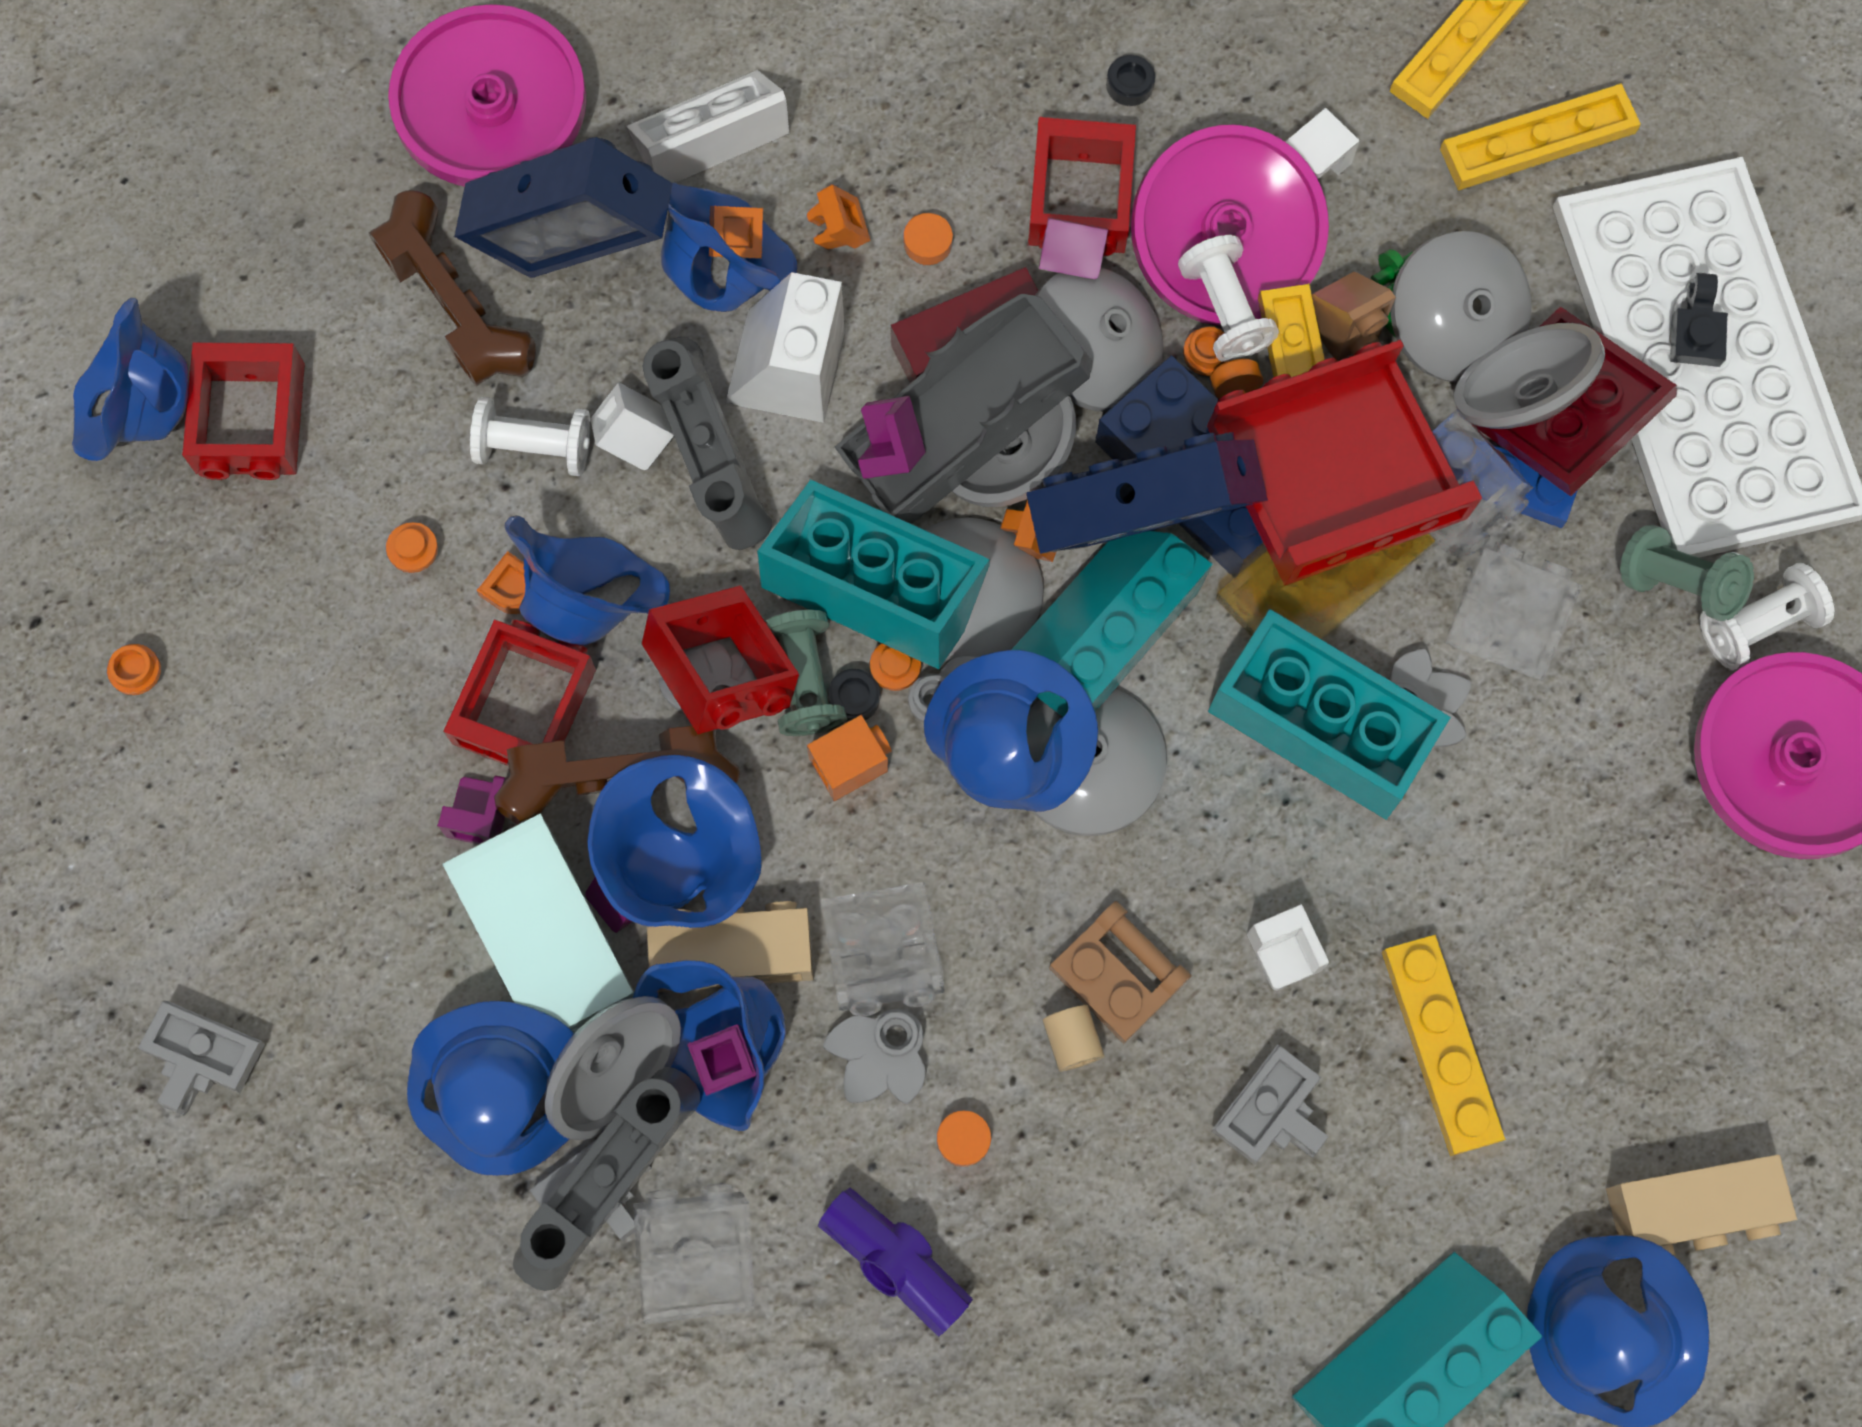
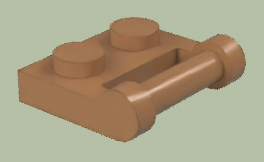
[1049,900,1192,1044]

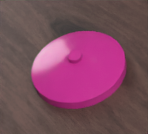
[388,4,587,187]
[1131,125,1329,326]
[1694,652,1862,859]

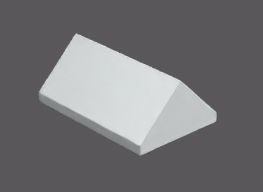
[627,70,789,183]

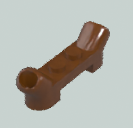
[368,190,536,386]
[494,726,740,825]

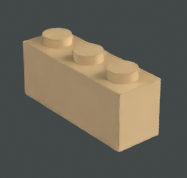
[647,901,813,992]
[1606,1154,1797,1255]

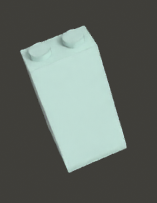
[442,814,634,1033]

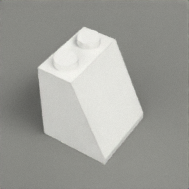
[726,272,845,423]

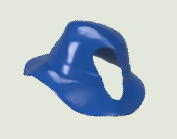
[660,182,797,312]
[72,298,189,461]
[504,515,670,645]
[924,650,1098,812]
[588,755,762,928]
[633,961,786,1131]
[407,1001,574,1176]
[1527,1235,1709,1427]

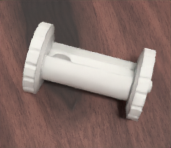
[1178,235,1279,362]
[470,396,591,476]
[1700,563,1835,671]

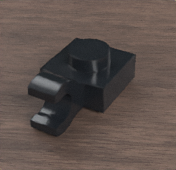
[1670,273,1728,367]

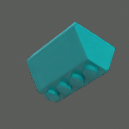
[757,479,990,669]
[1011,531,1213,717]
[1208,609,1451,820]
[1291,1252,1543,1427]

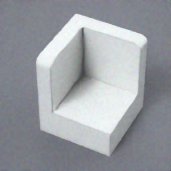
[1285,108,1360,179]
[590,382,674,470]
[1247,904,1329,991]

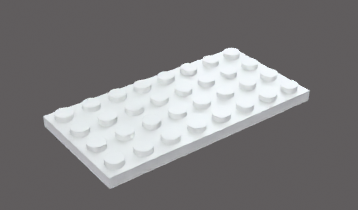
[1552,157,1862,558]

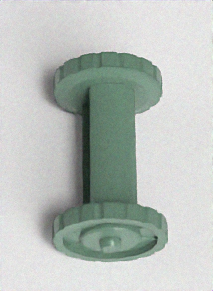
[1620,524,1754,621]
[765,610,847,736]

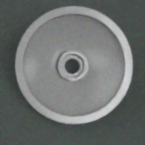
[1391,231,1531,382]
[1035,268,1163,412]
[1454,323,1605,429]
[952,396,1076,507]
[925,518,1043,663]
[1027,689,1167,836]
[545,997,681,1140]

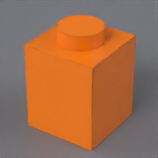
[807,715,892,801]

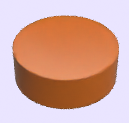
[904,213,953,265]
[1210,358,1263,399]
[937,1111,991,1167]

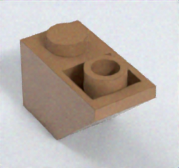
[1312,271,1396,361]

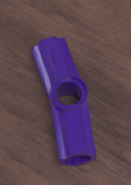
[818,1187,973,1337]

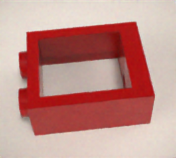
[1028,117,1136,256]
[182,342,305,480]
[642,585,799,735]
[443,619,596,766]

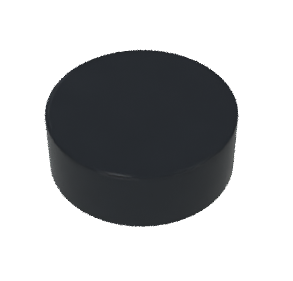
[1106,55,1155,106]
[828,669,880,722]

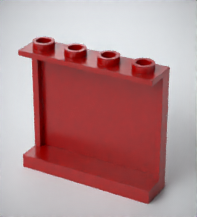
[1207,340,1482,586]

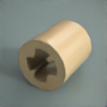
[1042,1005,1105,1072]

